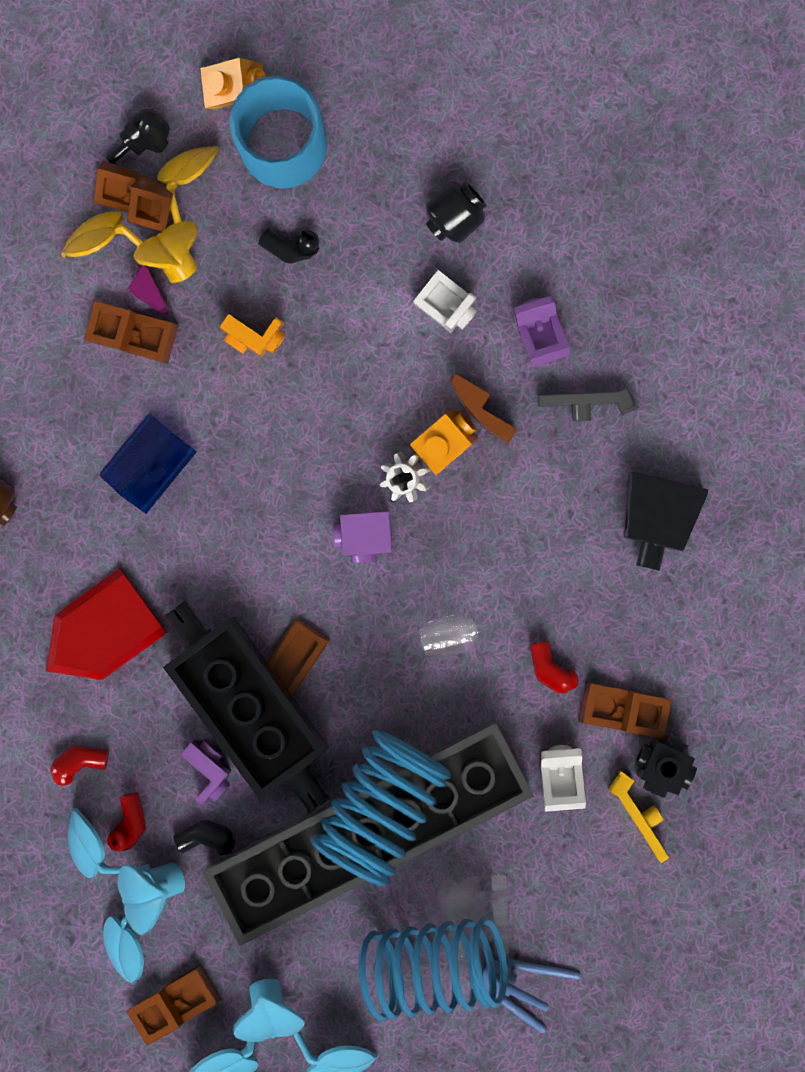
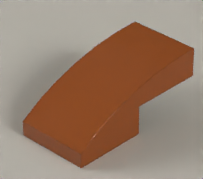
[94,161,173,232]
[84,301,179,364]
[451,374,517,445]
[578,682,672,739]
[126,965,222,1046]

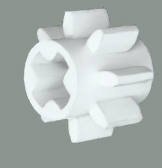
[380,452,431,502]

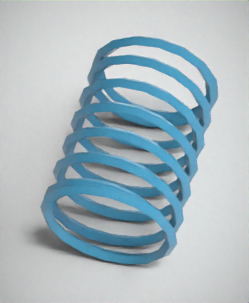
[229,75,327,189]
[311,730,451,886]
[358,917,508,1022]

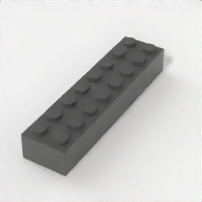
[202,719,534,946]

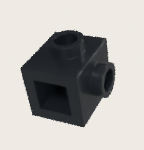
[634,736,697,798]

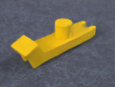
[608,769,669,863]

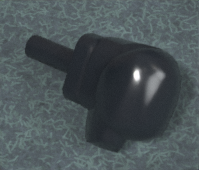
[106,109,170,164]

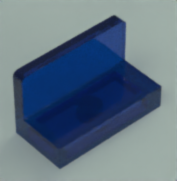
[100,414,197,514]

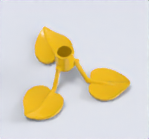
[61,146,220,283]

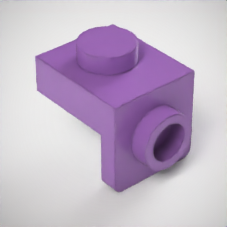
[514,296,571,368]
[180,740,231,805]

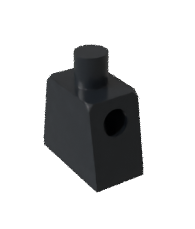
[624,472,709,571]

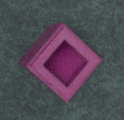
[128,265,170,314]

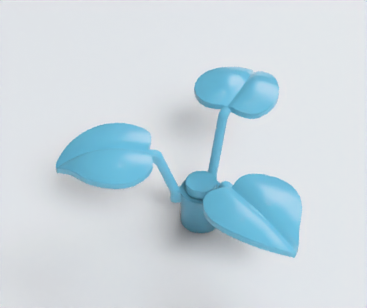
[68,807,185,985]
[188,979,378,1072]

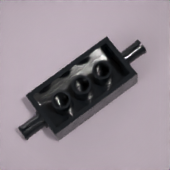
[163,601,330,813]

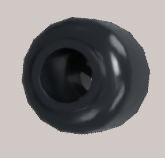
[426,182,487,243]

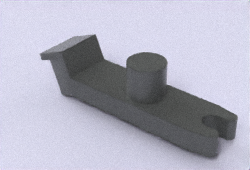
[538,388,639,421]

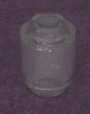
[417,611,479,659]

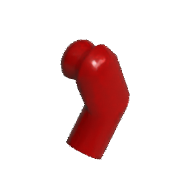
[530,641,578,694]
[50,745,109,786]
[107,792,146,852]

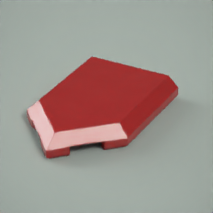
[46,568,168,680]

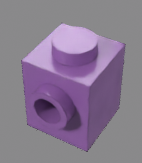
[333,511,392,563]

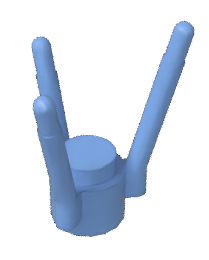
[482,956,581,1033]

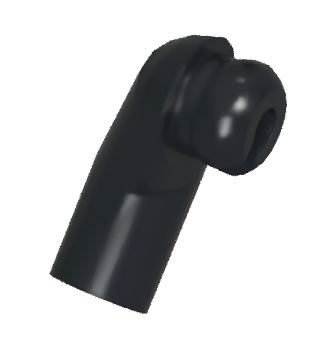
[258,228,320,264]
[173,820,235,855]

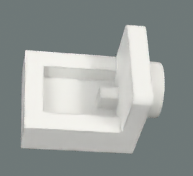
[413,270,477,333]
[540,745,586,812]

